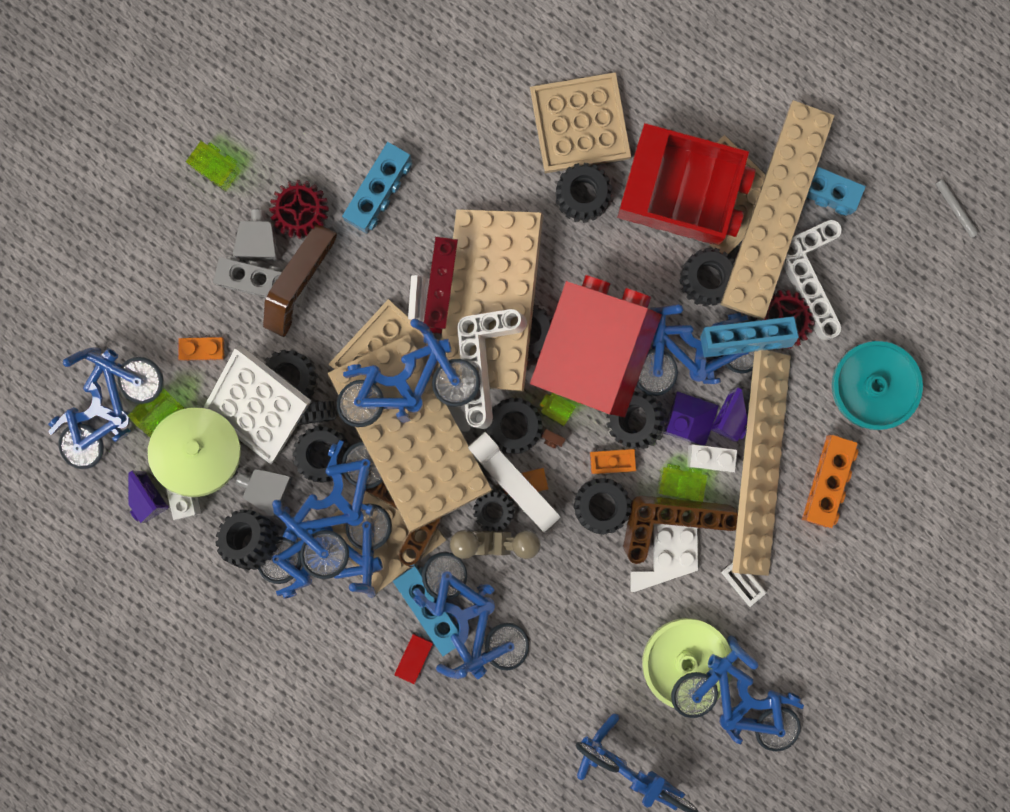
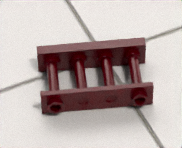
[424,236,458,335]

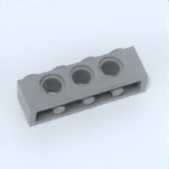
[213,256,308,307]

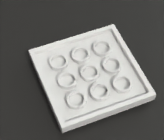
[204,345,311,464]

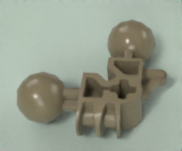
[450,530,541,559]

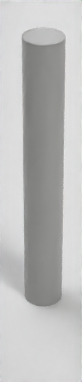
[935,179,979,238]

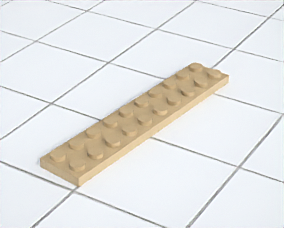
[720,100,834,320]
[732,350,791,576]

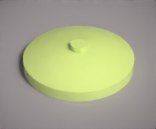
[148,408,241,497]
[642,618,733,710]

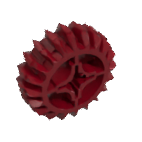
[269,179,329,239]
[756,290,815,349]

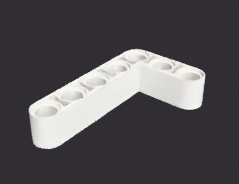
[783,220,842,340]
[458,309,527,429]
[468,432,561,533]

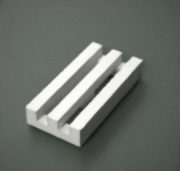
[408,275,429,322]
[721,562,767,607]

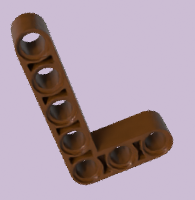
[263,223,337,337]
[342,470,443,567]
[623,495,738,564]

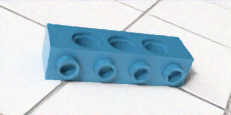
[342,141,412,234]
[806,167,866,216]
[700,317,798,358]
[393,565,459,656]

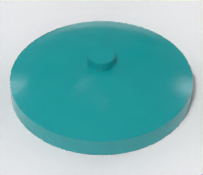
[832,341,923,430]

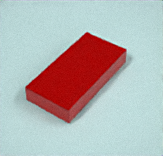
[394,633,433,684]

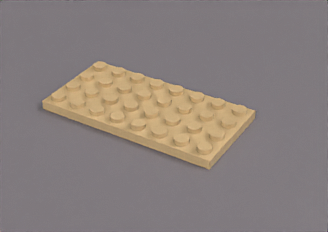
[437,209,543,392]
[328,335,492,533]

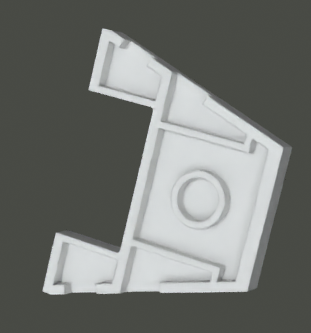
[630,505,698,592]

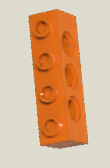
[801,435,858,528]

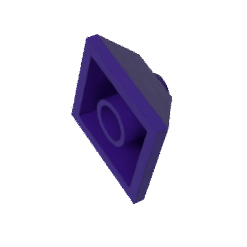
[711,388,747,442]
[663,391,719,446]
[128,471,169,523]

